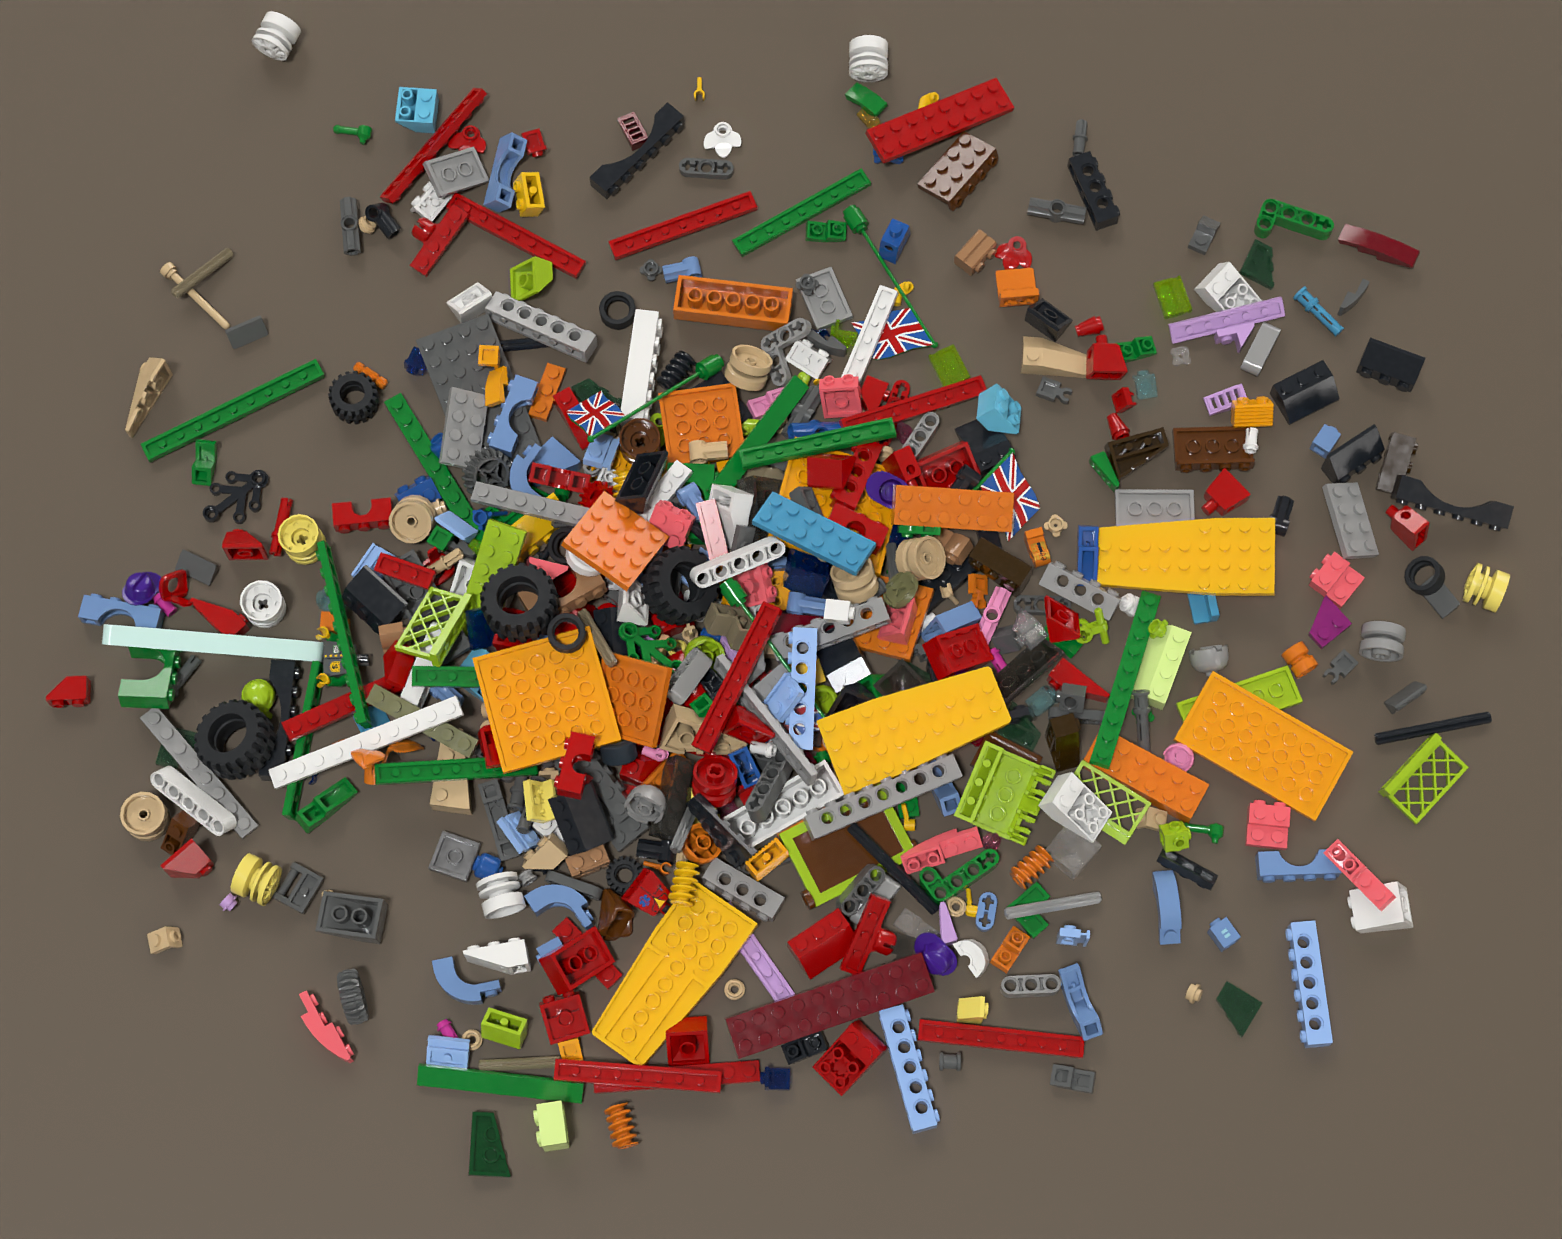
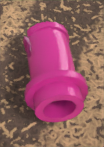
[153,593,178,617]
[990,647,1009,674]
[436,1019,459,1038]

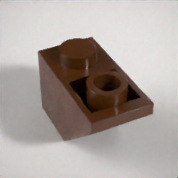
[161,810,200,855]

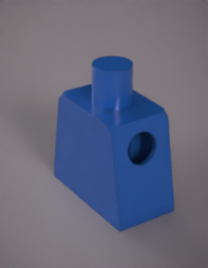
[879,219,911,264]
[728,744,761,789]

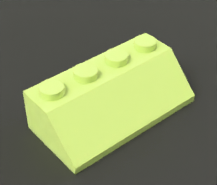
[1131,625,1192,710]

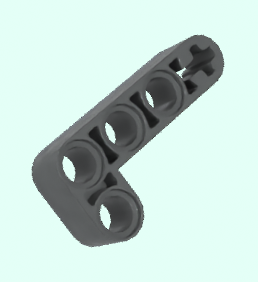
[745,749,793,823]

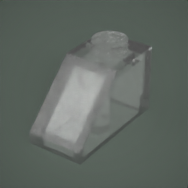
[1012,608,1049,651]

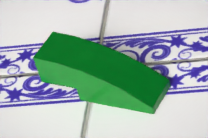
[295,777,358,834]

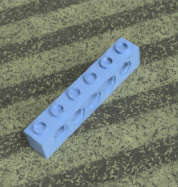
[785,627,818,750]
[1285,920,1333,1048]
[878,1004,940,1134]

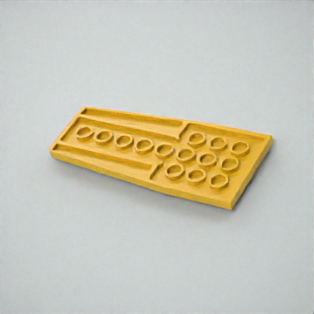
[1097,518,1275,596]
[816,667,1011,795]
[592,883,758,1065]

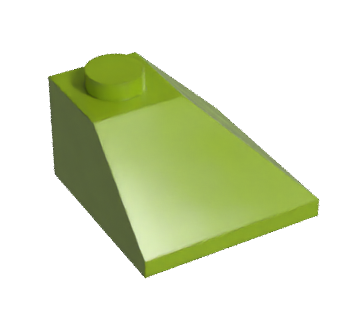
[510,256,553,301]

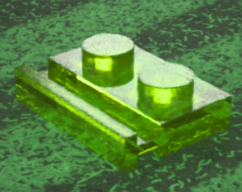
[1153,275,1192,319]
[928,344,970,387]

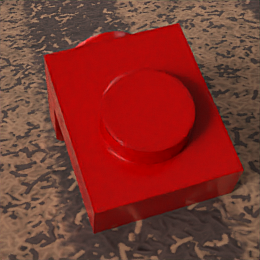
[521,128,547,158]

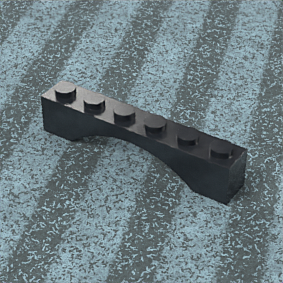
[589,102,685,199]
[1391,475,1514,532]
[258,660,301,781]

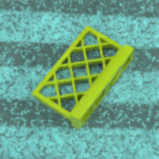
[395,587,475,667]
[1378,733,1469,825]
[1074,759,1152,845]

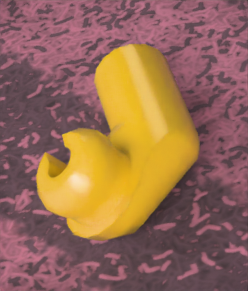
[918,92,939,109]
[893,281,914,307]

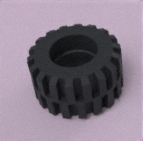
[328,371,380,424]

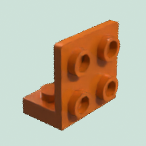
[995,268,1039,307]

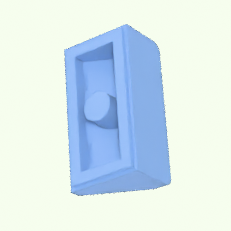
[434,511,478,543]

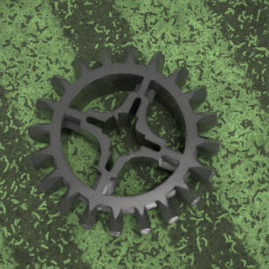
[461,448,512,494]
[337,968,369,1025]

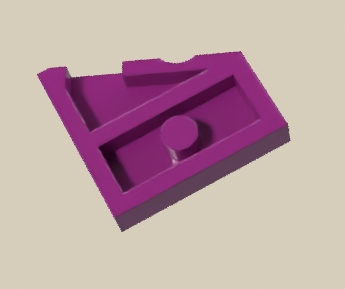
[1308,595,1352,650]

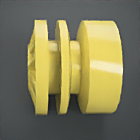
[278,514,326,565]
[1462,563,1510,613]
[231,853,282,906]

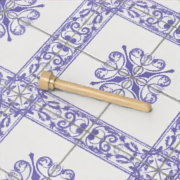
[160,262,230,329]

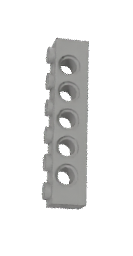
[485,291,598,363]
[770,596,892,664]

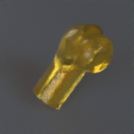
[856,109,881,128]

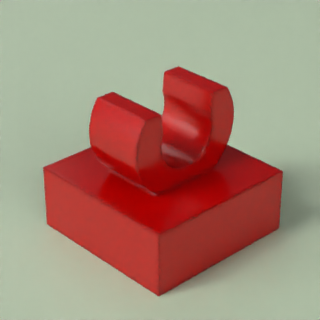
[1111,387,1136,413]

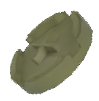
[883,571,918,609]

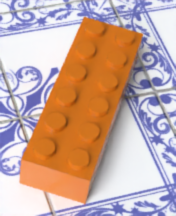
[673,275,793,333]
[891,485,1014,532]
[1083,734,1210,823]

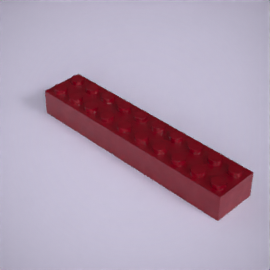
[724,952,935,1059]

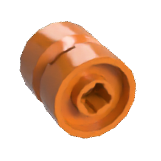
[1281,641,1318,679]

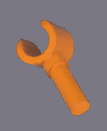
[643,860,672,876]

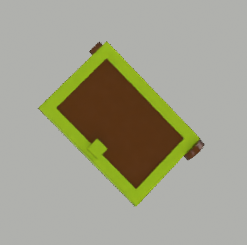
[778,783,917,910]

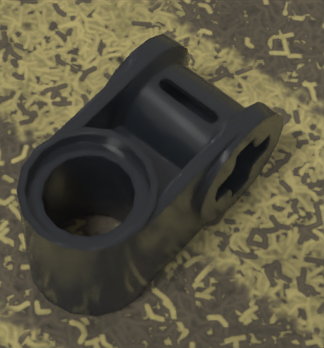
[700,668,723,701]

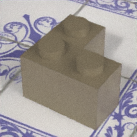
[703,603,753,651]

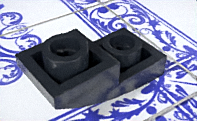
[781,1031,829,1065]

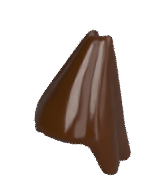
[598,888,634,941]

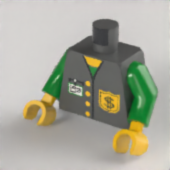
[316,626,370,688]

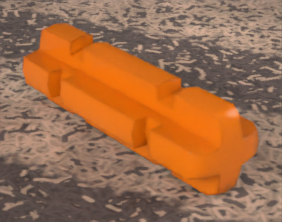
[353,362,388,389]

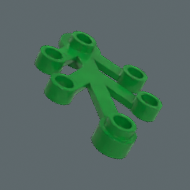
[618,622,682,676]

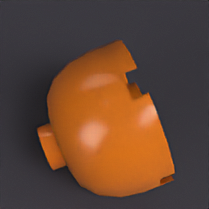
[682,823,721,865]

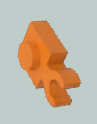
[968,573,988,609]

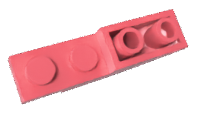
[900,826,983,874]
[1324,839,1396,912]
[299,991,354,1063]

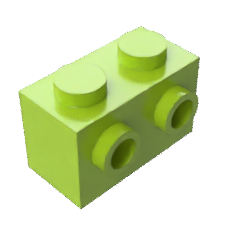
[481,1008,527,1049]

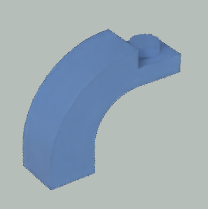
[509,443,542,497]
[929,759,960,817]
[1152,870,1182,945]
[524,884,594,930]
[432,957,502,1005]
[1058,963,1103,1041]

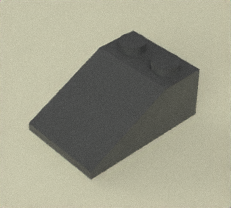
[315,891,388,944]

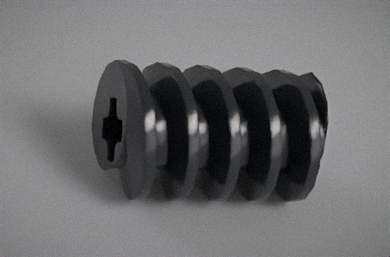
[656,351,696,391]

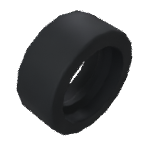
[599,291,636,330]
[548,527,573,566]
[1404,556,1445,596]
[547,613,586,654]

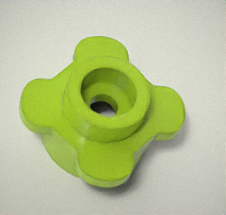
[1148,619,1168,639]

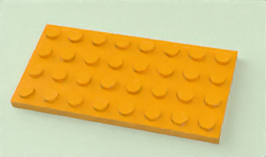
[1173,671,1353,822]

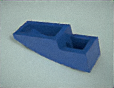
[1077,525,1099,586]

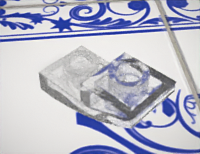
[893,908,940,941]

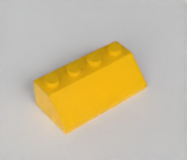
[511,492,559,565]

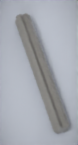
[1004,892,1102,919]

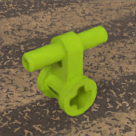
[1076,608,1110,644]

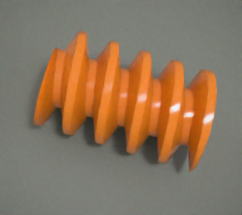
[1010,845,1054,890]
[604,1103,639,1149]

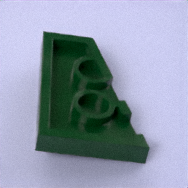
[468,1112,511,1178]

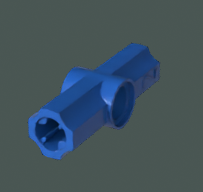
[787,419,841,439]

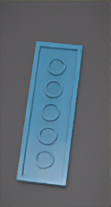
[752,491,876,576]

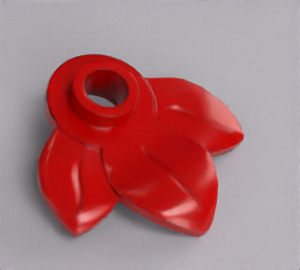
[448,125,486,153]
[995,236,1032,270]

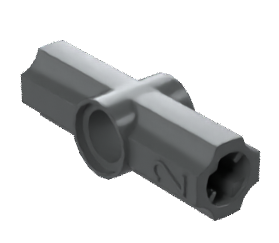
[340,197,361,256]
[1027,197,1087,224]
[781,385,821,440]

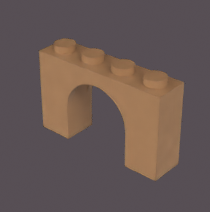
[515,556,607,614]

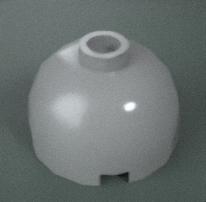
[1188,645,1229,676]
[624,784,667,824]

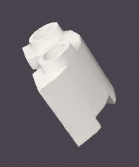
[953,939,989,978]

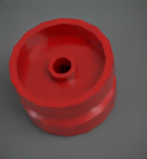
[692,755,738,808]

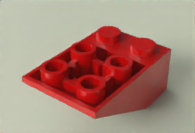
[812,1019,888,1096]

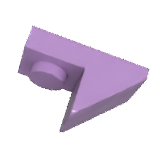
[1214,322,1255,354]

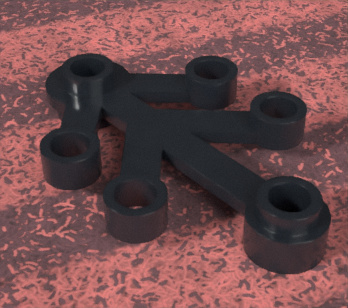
[203,470,269,524]

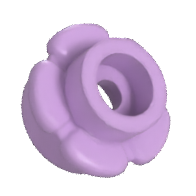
[219,893,238,911]

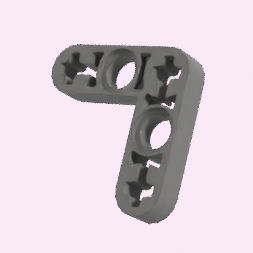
[761,318,812,387]

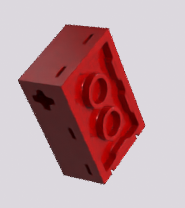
[922,623,994,680]

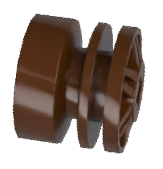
[619,418,661,464]

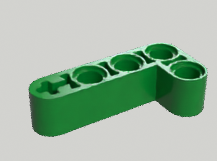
[1254,199,1334,240]
[919,849,999,905]

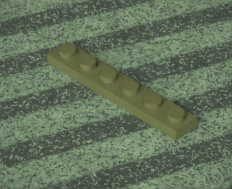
[365,684,480,758]

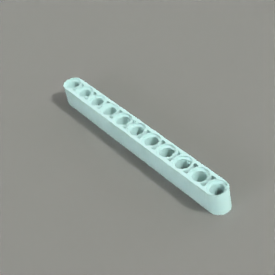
[102,624,323,662]

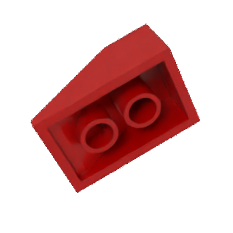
[538,926,615,995]

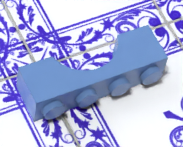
[483,132,527,213]
[487,375,539,458]
[78,594,165,629]
[1255,849,1342,883]

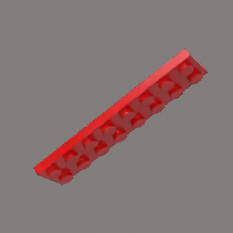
[865,77,1014,164]

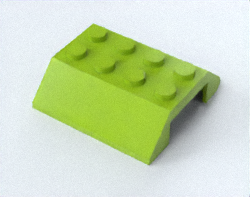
[954,741,1056,846]

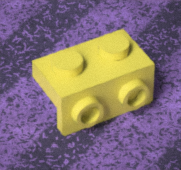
[523,779,556,824]

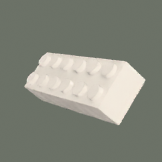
[621,309,663,429]
[723,760,844,850]

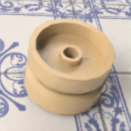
[725,345,773,391]
[389,495,436,543]
[895,536,946,581]
[830,558,879,604]
[120,792,170,842]

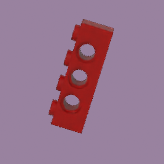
[829,442,883,511]

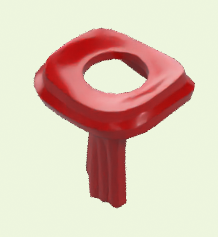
[422,547,455,587]
[159,569,192,607]

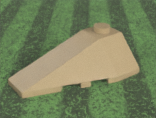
[1021,336,1087,378]
[125,357,173,438]
[659,703,747,755]

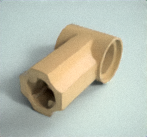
[688,440,728,464]

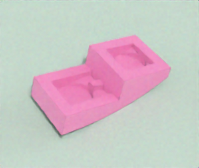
[746,387,784,419]

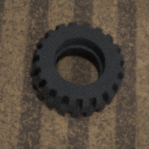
[640,546,719,626]
[480,563,560,643]
[194,699,276,780]

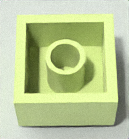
[533,1101,570,1152]

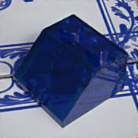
[783,548,829,598]

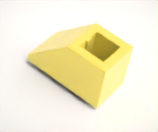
[957,996,988,1024]

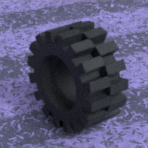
[606,856,642,895]

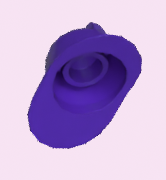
[866,471,908,509]
[122,572,161,606]
[914,932,957,976]

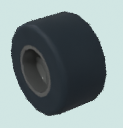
[600,739,638,766]

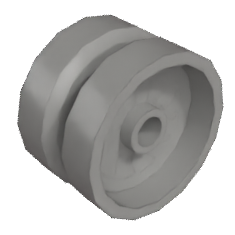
[1359,621,1406,662]

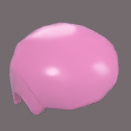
[1163,743,1194,772]

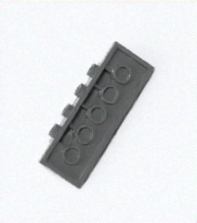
[383,549,473,666]
[553,749,651,852]

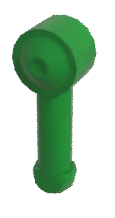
[333,125,372,144]
[1184,822,1224,844]

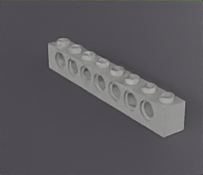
[802,754,963,841]

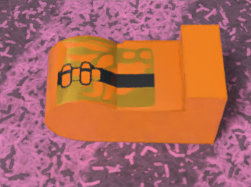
[1023,527,1051,568]

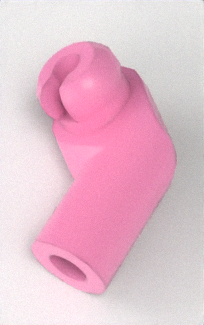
[642,746,669,762]

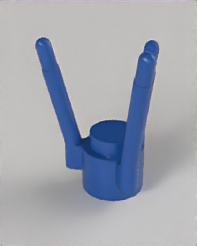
[472,507,508,532]

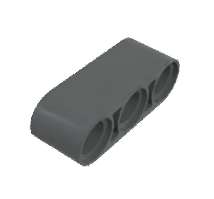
[836,864,885,916]

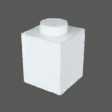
[824,599,855,625]

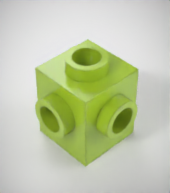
[1159,821,1191,853]

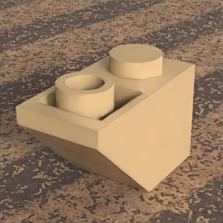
[522,832,568,869]

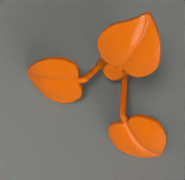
[332,738,424,785]

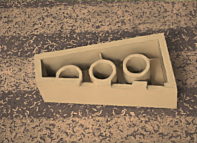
[430,729,472,815]

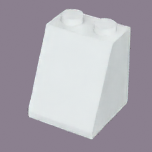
[1347,881,1413,933]

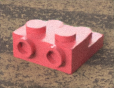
[819,374,863,419]
[649,500,696,548]
[1309,551,1365,609]
[727,563,777,608]
[1245,800,1291,850]

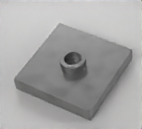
[428,831,481,882]

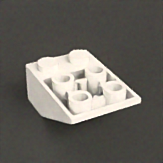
[1194,262,1262,312]
[709,484,754,549]
[1038,772,1112,843]
[463,937,531,975]

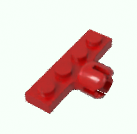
[410,204,470,277]
[839,893,897,974]

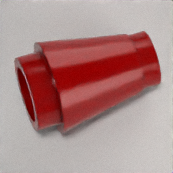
[1075,315,1104,337]
[1106,413,1130,440]

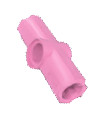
[979,586,1012,645]

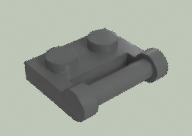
[272,862,325,915]

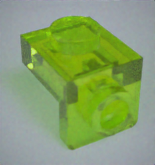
[830,319,858,348]

